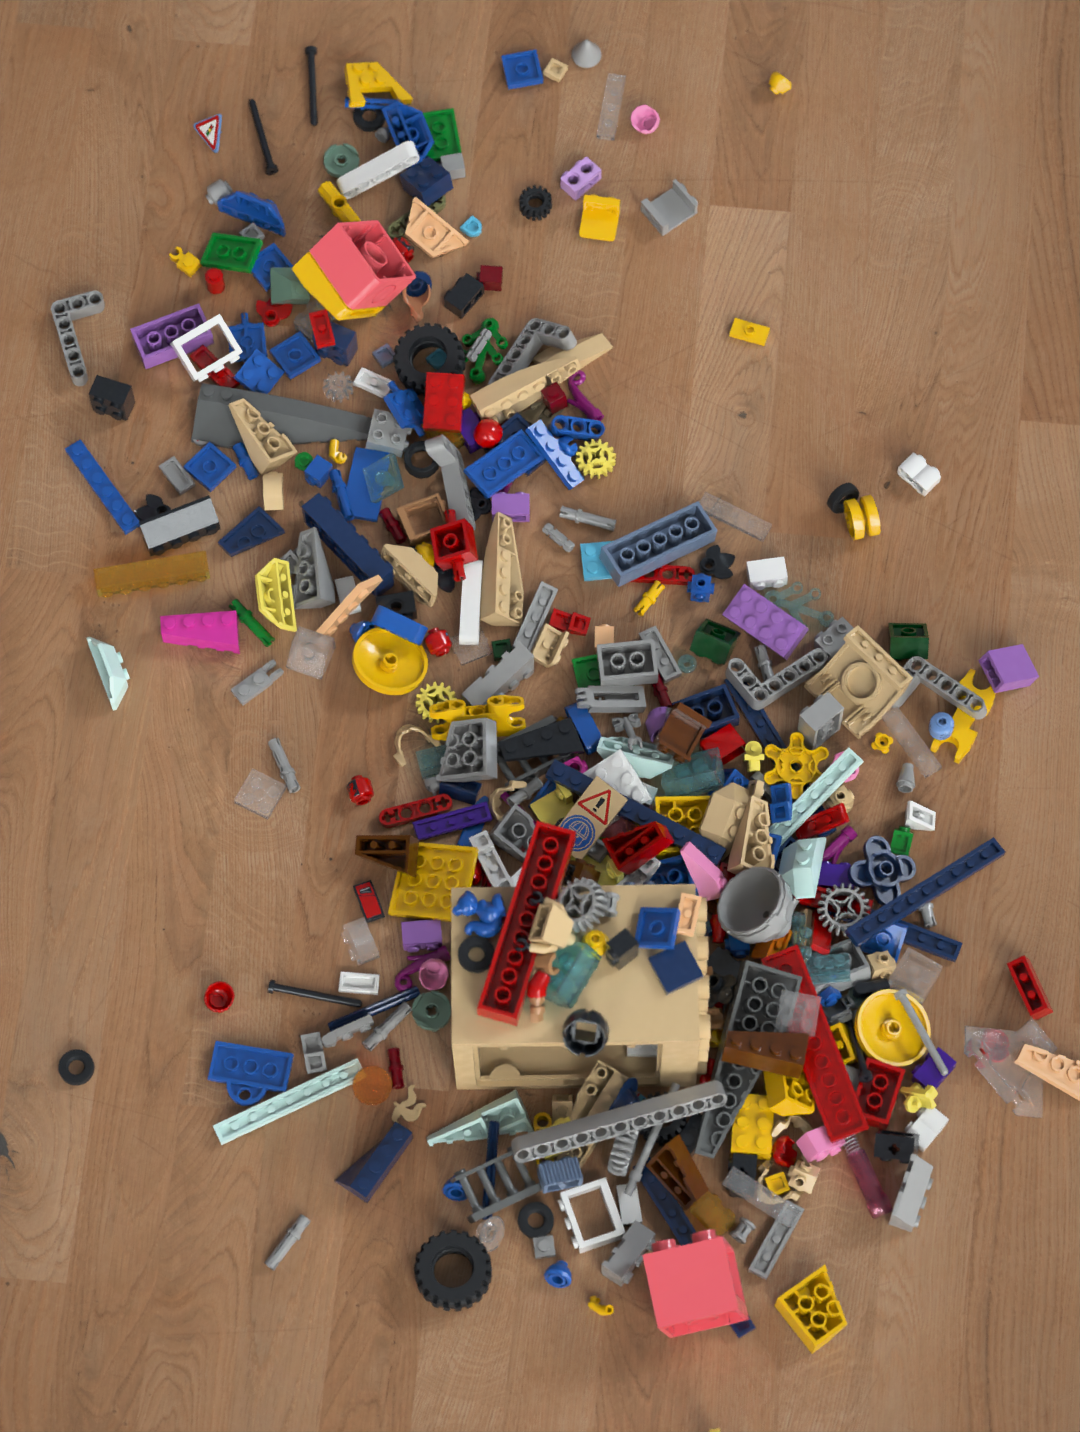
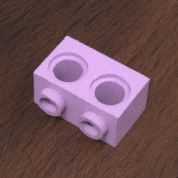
[560,156,602,201]

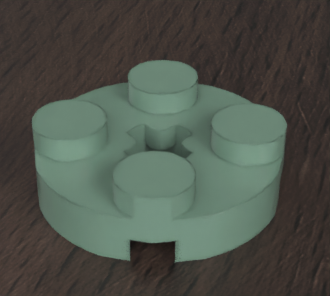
[324,144,360,178]
[412,991,451,1032]

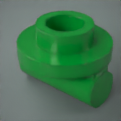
[294,452,313,471]

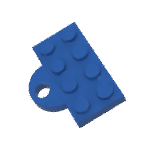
[208,1041,294,1106]

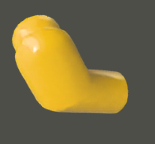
[328,439,347,464]
[588,1296,614,1315]

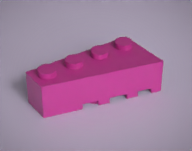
[160,610,240,654]

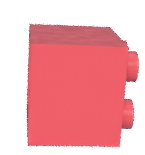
[643,1230,749,1338]

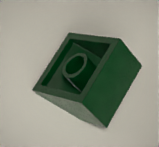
[690,618,741,665]
[888,623,929,661]

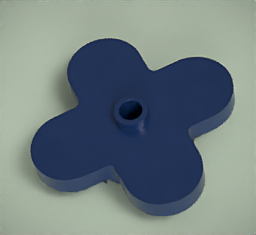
[848,836,916,906]

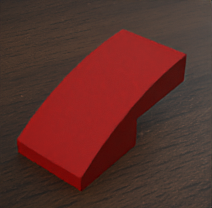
[548,608,591,636]

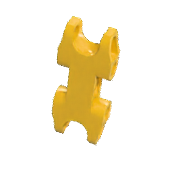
[930,669,996,764]
[429,695,526,741]

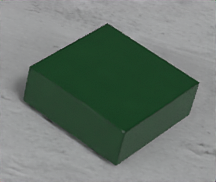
[491,638,512,661]

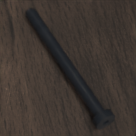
[305,46,318,126]
[248,99,278,175]
[268,980,362,1008]
[845,1019,873,1083]

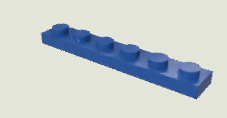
[65,439,140,535]

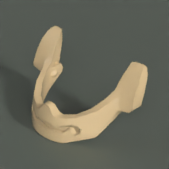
[393,724,441,767]
[489,780,527,820]
[771,1115,813,1161]
[756,1160,804,1205]

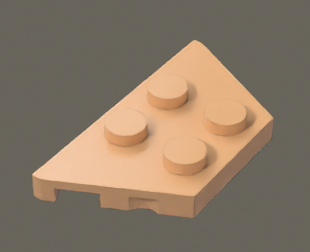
[404,197,469,259]

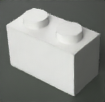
[746,557,788,591]

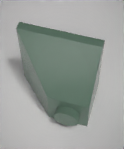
[270,268,310,304]

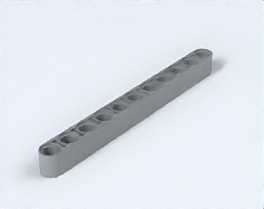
[511,1081,727,1163]

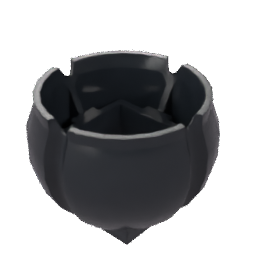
[562,1008,609,1057]

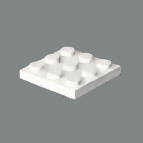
[583,749,652,826]

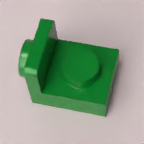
[890,826,914,856]

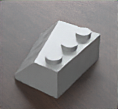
[435,718,497,782]
[889,1154,933,1232]

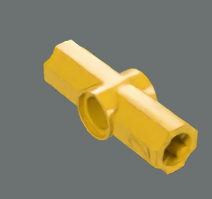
[317,181,361,223]

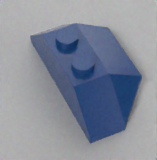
[381,101,435,169]
[217,191,286,237]

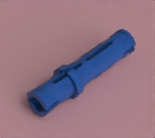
[345,96,399,110]
[329,469,355,522]

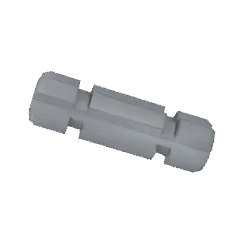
[466,328,492,362]
[542,523,575,552]

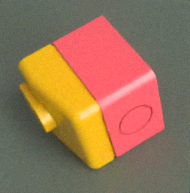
[292,220,416,320]

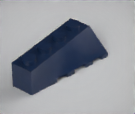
[334,1122,413,1203]

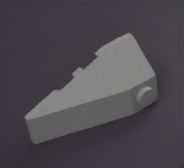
[291,527,335,609]
[489,804,535,863]

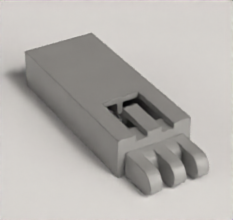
[575,686,647,713]

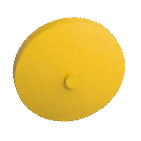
[352,627,428,695]
[854,989,931,1068]

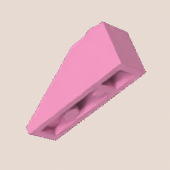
[680,841,728,901]

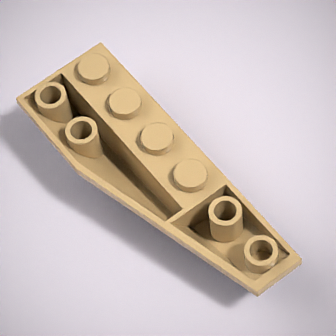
[469,356,581,424]
[480,512,524,626]
[557,1060,629,1169]

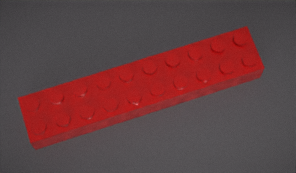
[477,821,576,1026]

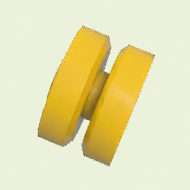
[844,495,881,540]

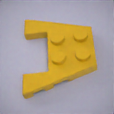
[344,62,413,107]

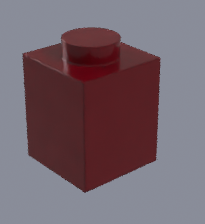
[476,265,503,291]
[540,382,568,415]

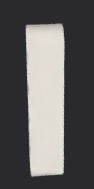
[336,141,420,199]
[459,560,483,645]

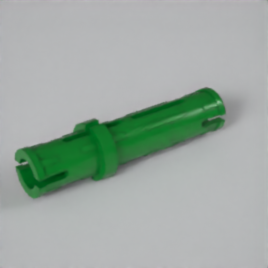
[229,599,275,647]

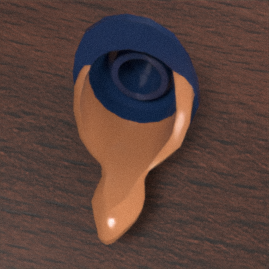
[401,271,432,323]

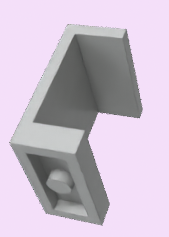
[641,179,698,236]

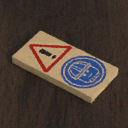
[559,776,628,860]

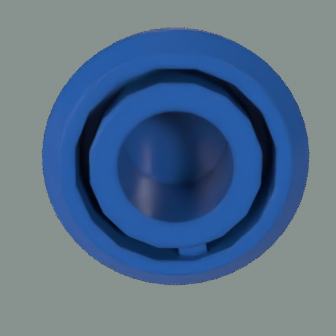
[350,621,375,643]
[443,1175,467,1201]
[544,1260,572,1288]

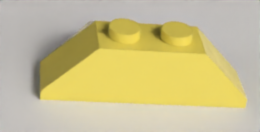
[255,558,297,632]

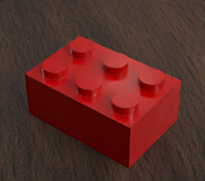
[423,372,465,433]
[856,1057,905,1130]

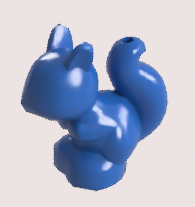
[452,891,507,938]

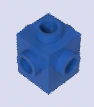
[687,573,715,602]

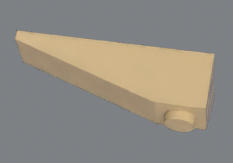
[532,333,613,368]
[228,398,298,475]
[727,795,775,875]

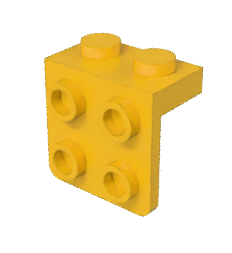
[579,194,620,242]

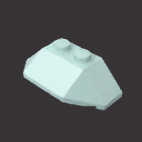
[86,637,130,711]
[597,737,674,779]
[778,837,826,899]

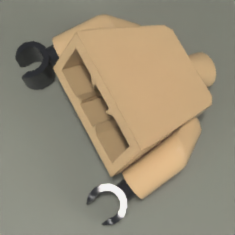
[514,891,576,954]

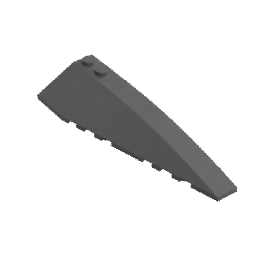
[191,383,372,448]
[694,960,803,1159]

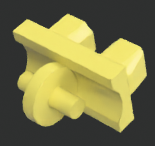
[743,741,764,772]
[899,1083,938,1113]

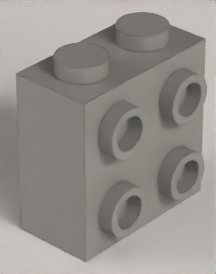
[365,409,412,457]
[814,617,854,662]

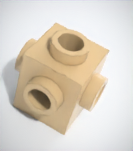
[825,785,855,813]
[866,950,896,981]
[787,1160,821,1194]

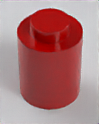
[205,268,225,294]

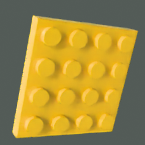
[388,842,478,922]

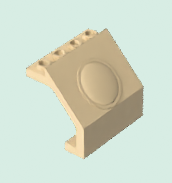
[804,625,913,739]

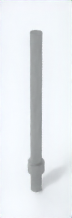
[624,1082,680,1196]

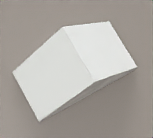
[905,801,936,831]

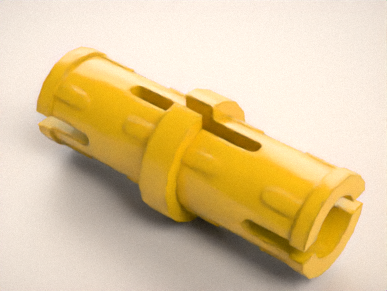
[633,580,665,617]

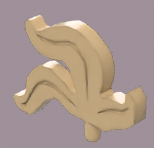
[392,1085,426,1123]

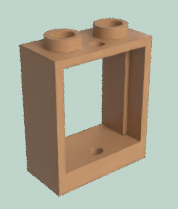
[396,493,448,547]

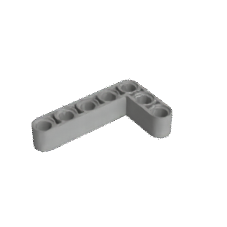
[51,290,105,386]
[488,318,577,385]
[424,434,476,530]
[725,648,828,710]
[891,656,987,720]

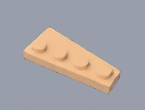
[316,575,383,637]
[1014,1044,1080,1101]

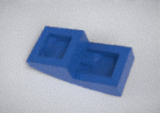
[769,783,792,824]

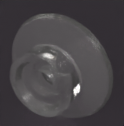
[477,1216,505,1252]

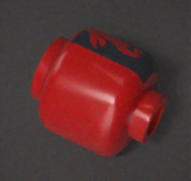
[392,237,414,263]
[347,775,374,805]

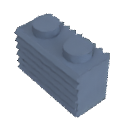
[537,1156,583,1193]

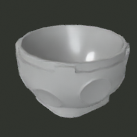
[717,867,794,944]

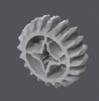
[555,877,608,933]
[817,883,871,936]
[607,1130,640,1177]

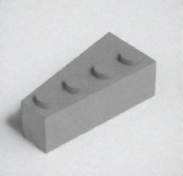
[461,640,534,706]

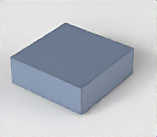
[372,343,395,369]

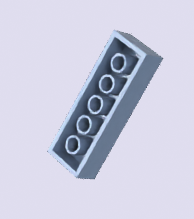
[599,501,718,587]

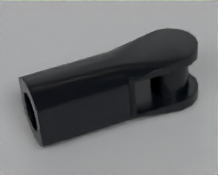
[853,978,890,998]

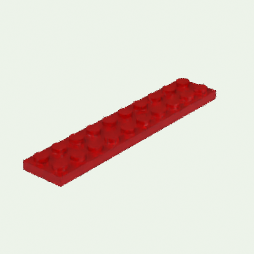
[761,944,870,1143]

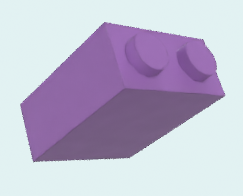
[978,644,1039,693]

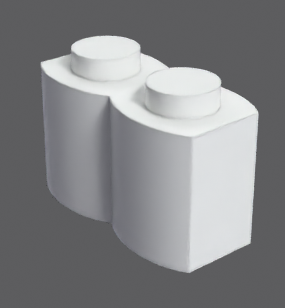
[897,453,941,496]
[904,1108,949,1152]

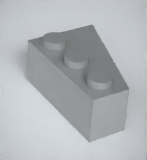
[601,1220,657,1287]

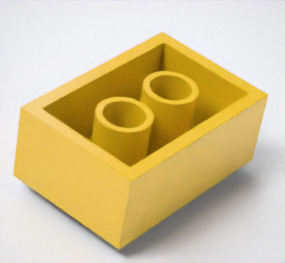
[730,1094,774,1160]

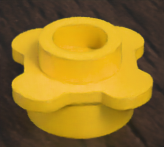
[871,732,893,754]

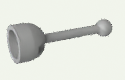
[375,127,391,143]
[424,777,440,815]

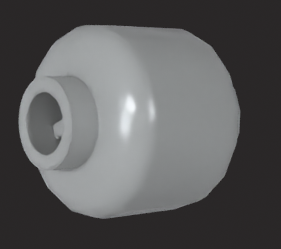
[205,179,233,206]

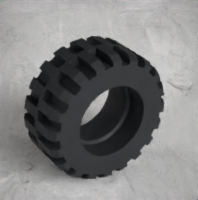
[393,323,466,397]
[414,1230,492,1311]

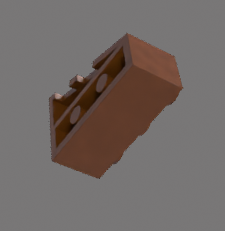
[355,835,419,878]
[646,1134,709,1210]

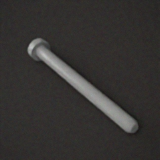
[894,989,948,1076]

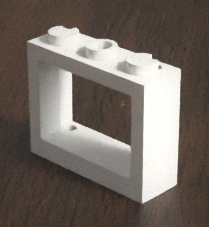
[170,314,242,383]
[558,1177,626,1253]

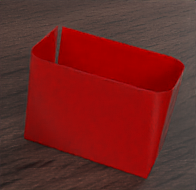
[700,723,747,770]

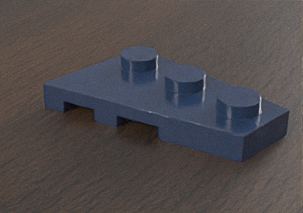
[218,506,285,557]

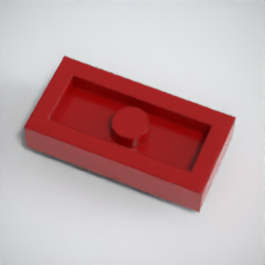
[309,309,336,349]

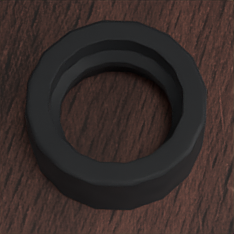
[404,441,439,479]

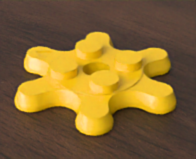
[764,732,829,800]

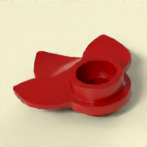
[256,298,293,327]

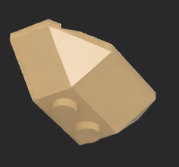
[381,544,438,607]
[699,782,750,862]

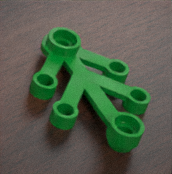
[462,318,508,384]

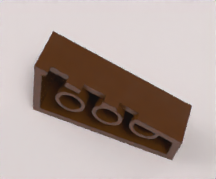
[721,1031,809,1079]

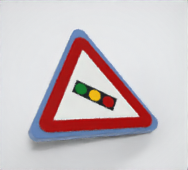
[193,114,222,153]

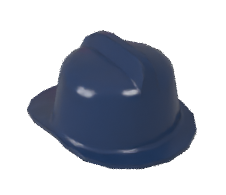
[608,1077,640,1111]

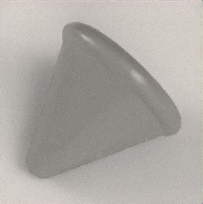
[572,39,602,68]

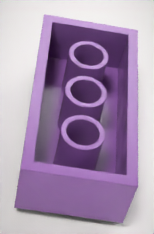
[130,303,214,370]
[722,584,809,660]

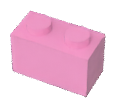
[796,1125,846,1163]

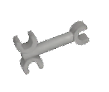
[612,713,643,750]

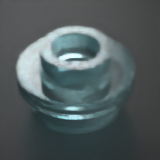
[678,654,697,673]

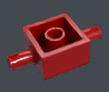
[430,509,478,582]

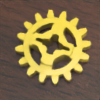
[576,439,616,479]
[416,682,457,723]

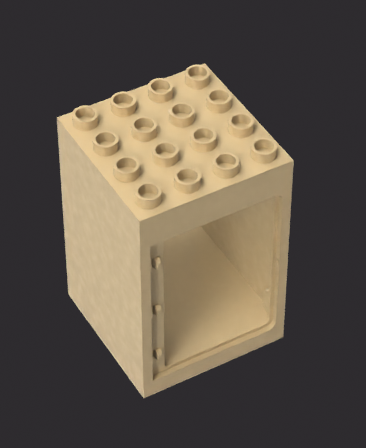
[451,884,711,1090]

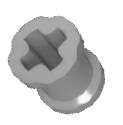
[602,892,620,917]
[730,1217,756,1244]

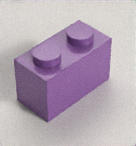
[492,492,530,522]
[401,919,443,952]

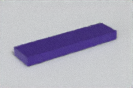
[412,801,492,841]

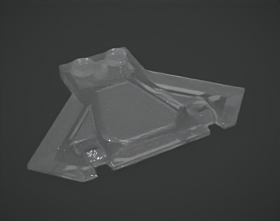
[964,1018,1058,1118]

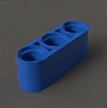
[548,415,605,441]
[370,605,428,646]
[564,701,602,755]

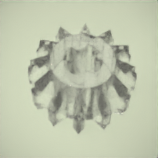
[323,371,354,403]

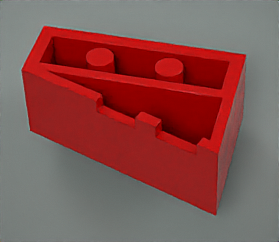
[602,821,674,875]

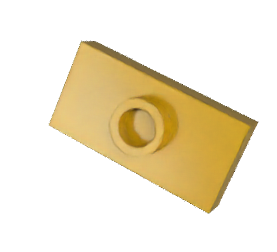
[729,318,770,346]

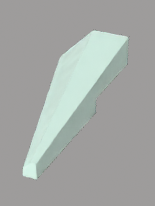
[427,1090,534,1146]

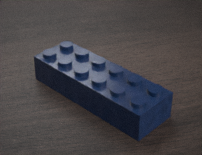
[301,493,394,597]

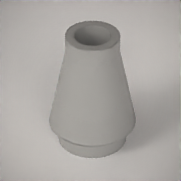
[896,763,915,793]

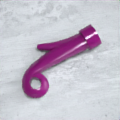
[567,370,604,421]
[822,825,858,864]
[394,945,451,992]

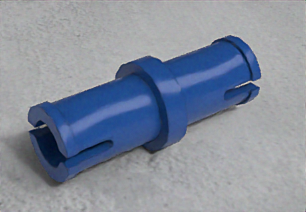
[232,442,259,480]

